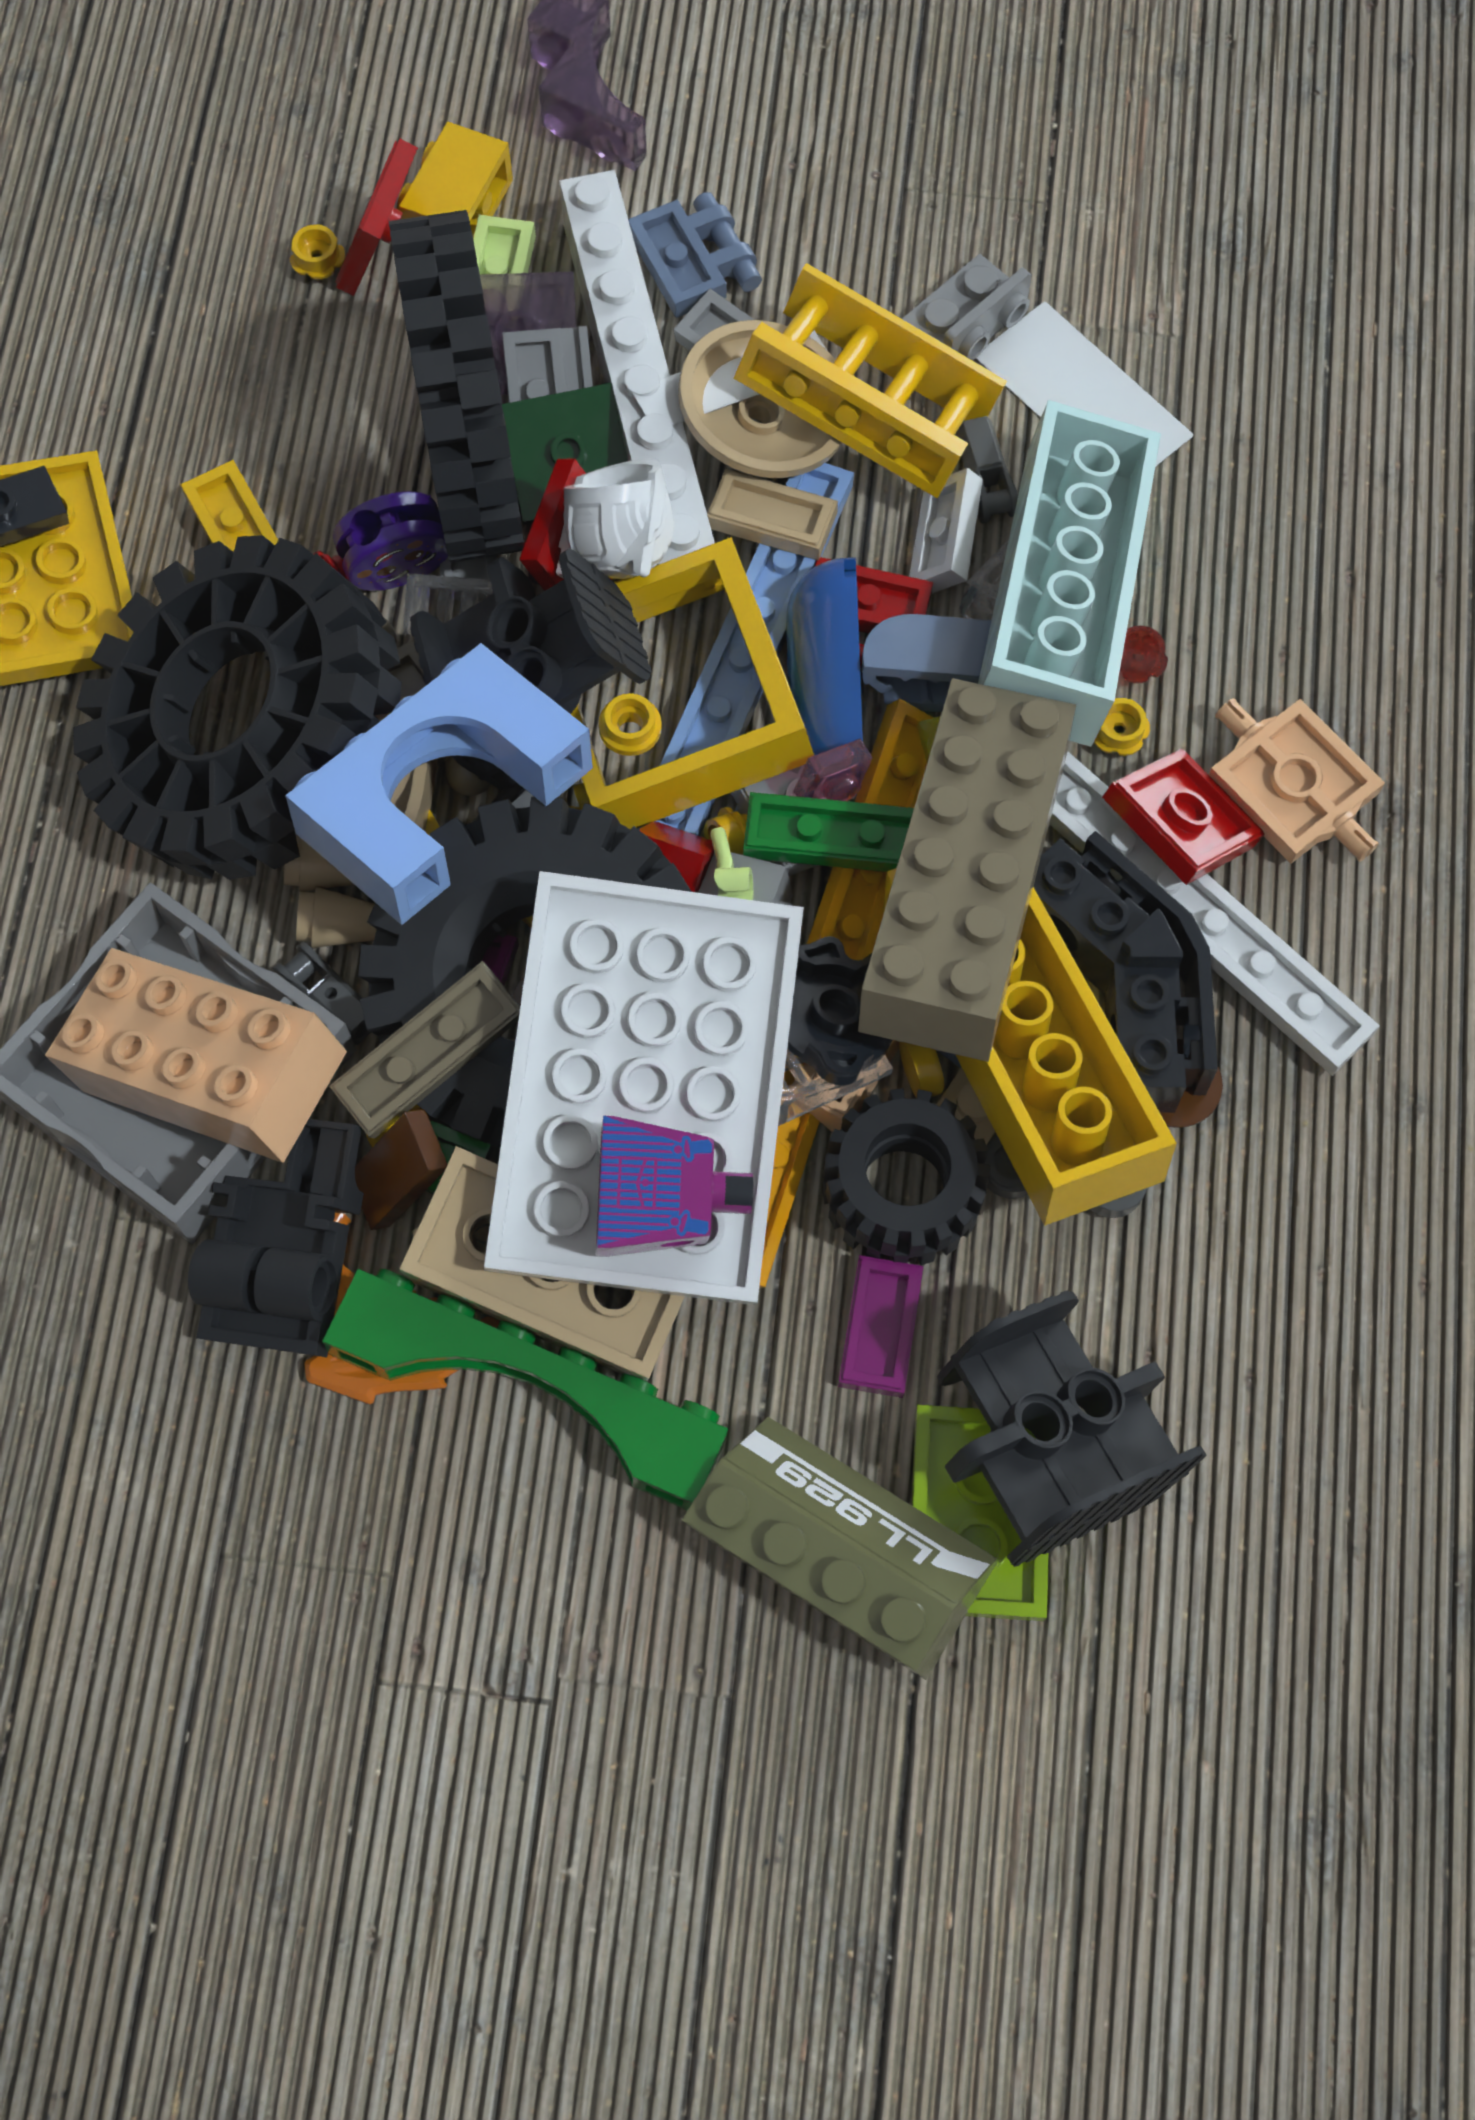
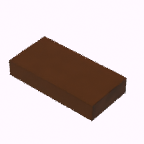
[355,1109,448,1230]

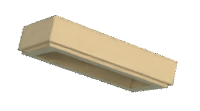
[707,469,838,561]

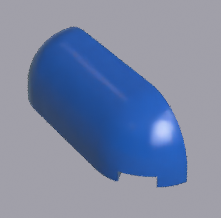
[786,557,864,796]

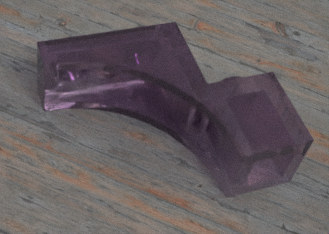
[527,0,647,171]

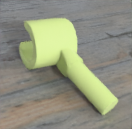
[710,827,754,900]

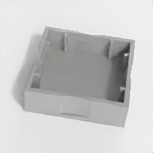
[0,882,357,1245]

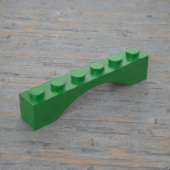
[322,1268,728,1511]

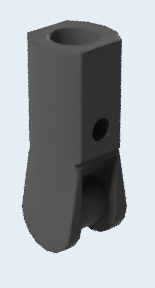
[955,416,1018,524]
[273,941,371,1045]

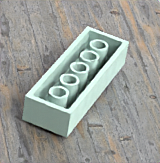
[978,400,1161,747]

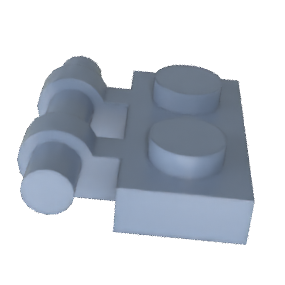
[628,192,762,318]

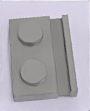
[502,326,593,403]

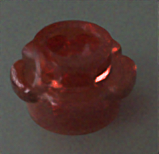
[1120,625,1168,684]

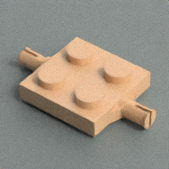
[1209,698,1385,864]

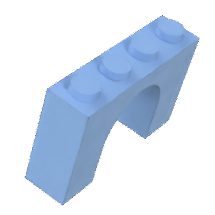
[285,643,593,925]

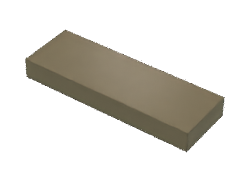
[329,961,520,1139]

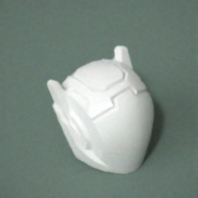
[556,458,674,579]

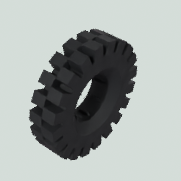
[389,210,524,563]
[73,535,402,880]
[358,797,692,1148]

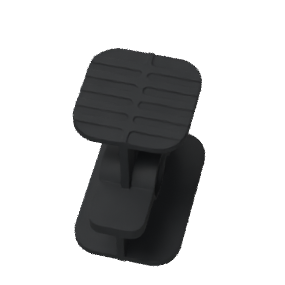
[410,549,652,791]
[937,1290,1207,1567]

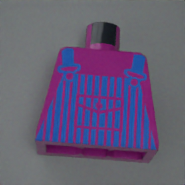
[595,1116,753,1257]

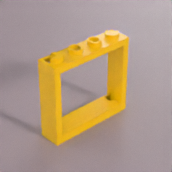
[571,537,816,830]

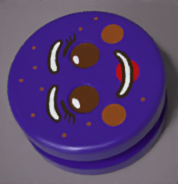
[332,491,448,591]

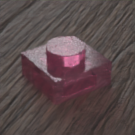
[794,738,873,801]

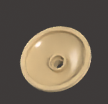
[678,320,842,478]

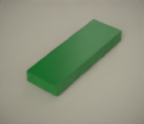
[743,792,914,872]

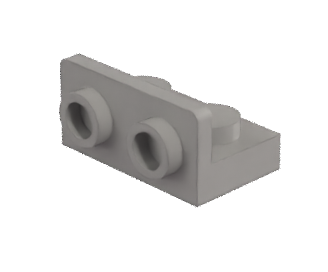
[902,253,1032,361]

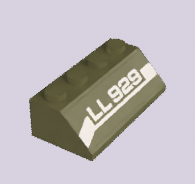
[682,1417,998,1680]

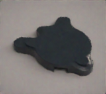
[787,936,893,1086]

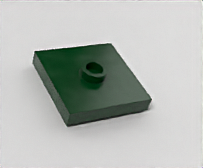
[502,383,628,525]

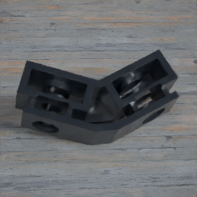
[1033,831,1218,1113]

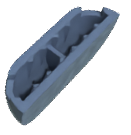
[862,614,991,712]

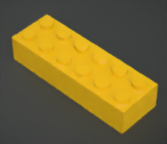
[883,868,1177,1226]

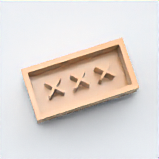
[45,948,347,1163]

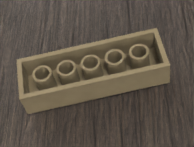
[858,678,1077,1062]

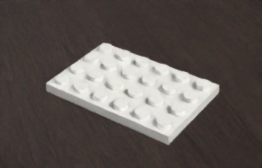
[484,871,804,1305]

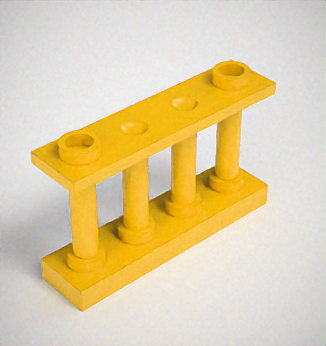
[733,263,1007,498]

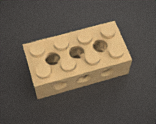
[399,1146,685,1381]

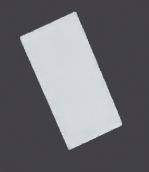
[976,302,1193,467]

